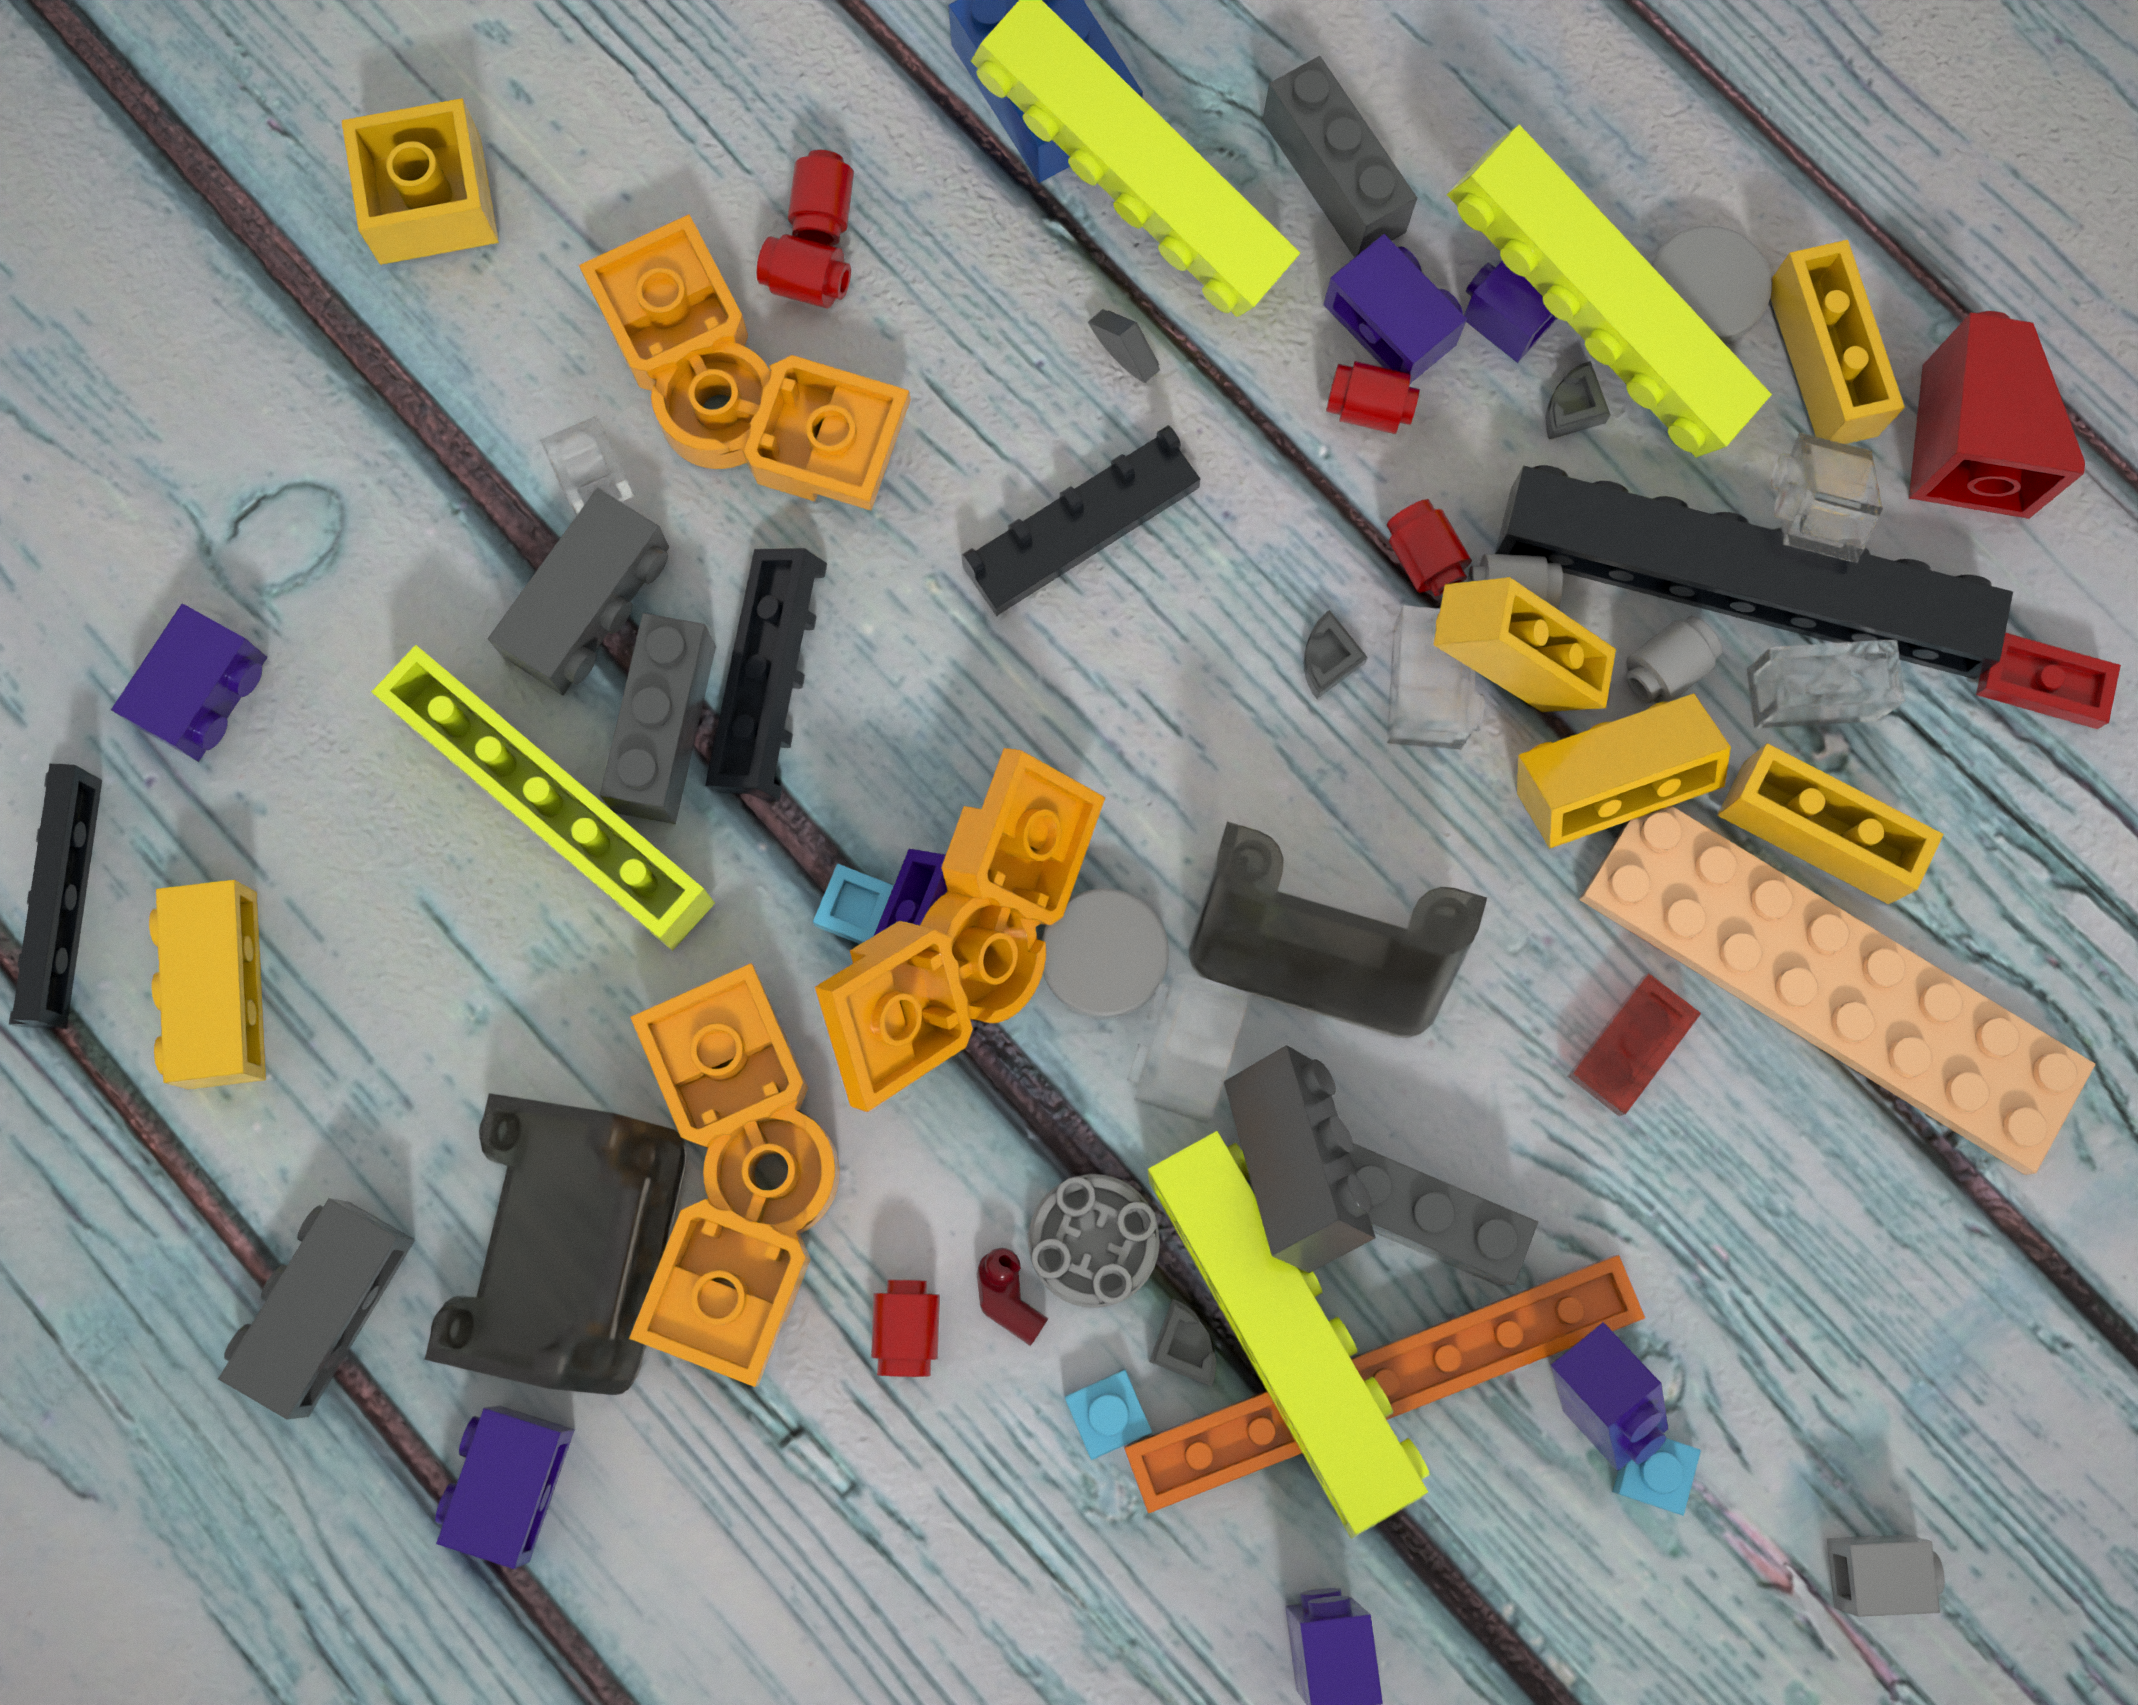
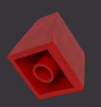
[1909,311,2085,519]

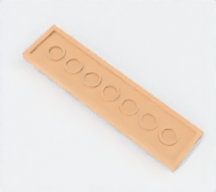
[1579,806,2096,1175]

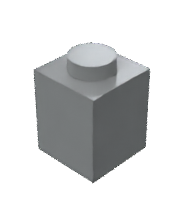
[1827,1535,1945,1617]

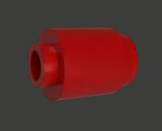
[788,150,854,246]
[756,234,851,309]
[1326,361,1420,435]
[1386,499,1472,596]
[871,1280,940,1377]

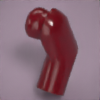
[976,1248,1049,1346]

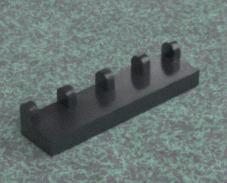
[961,425,1201,616]
[705,548,827,802]
[9,764,102,1029]

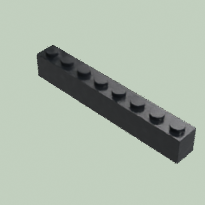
[1495,465,2013,679]

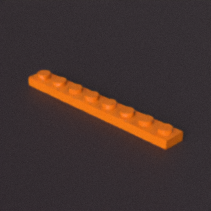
[1124,1255,1645,1514]

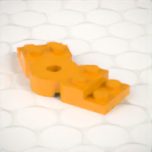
[579,214,911,511]
[815,748,1106,1112]
[629,963,840,1387]

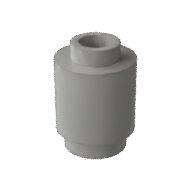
[1467,554,1563,610]
[1626,616,1723,703]

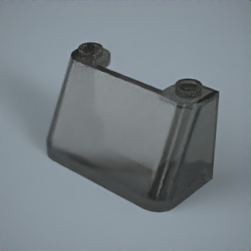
[1188,821,1487,1038]
[424,1093,687,1395]

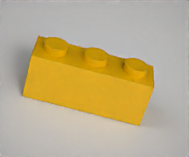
[1770,240,1905,450]
[1433,577,1616,712]
[1517,693,1731,849]
[1717,743,1944,905]
[149,880,266,1090]

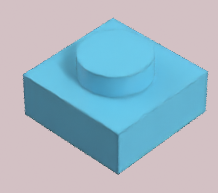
[813,864,894,944]
[1064,1369,1152,1460]
[1612,1438,1701,1516]

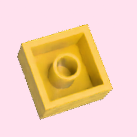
[341,98,499,265]

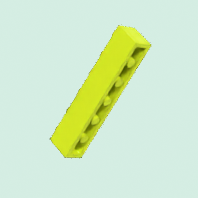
[971,0,1300,317]
[1447,124,1772,458]
[371,645,715,951]
[1148,1131,1430,1539]

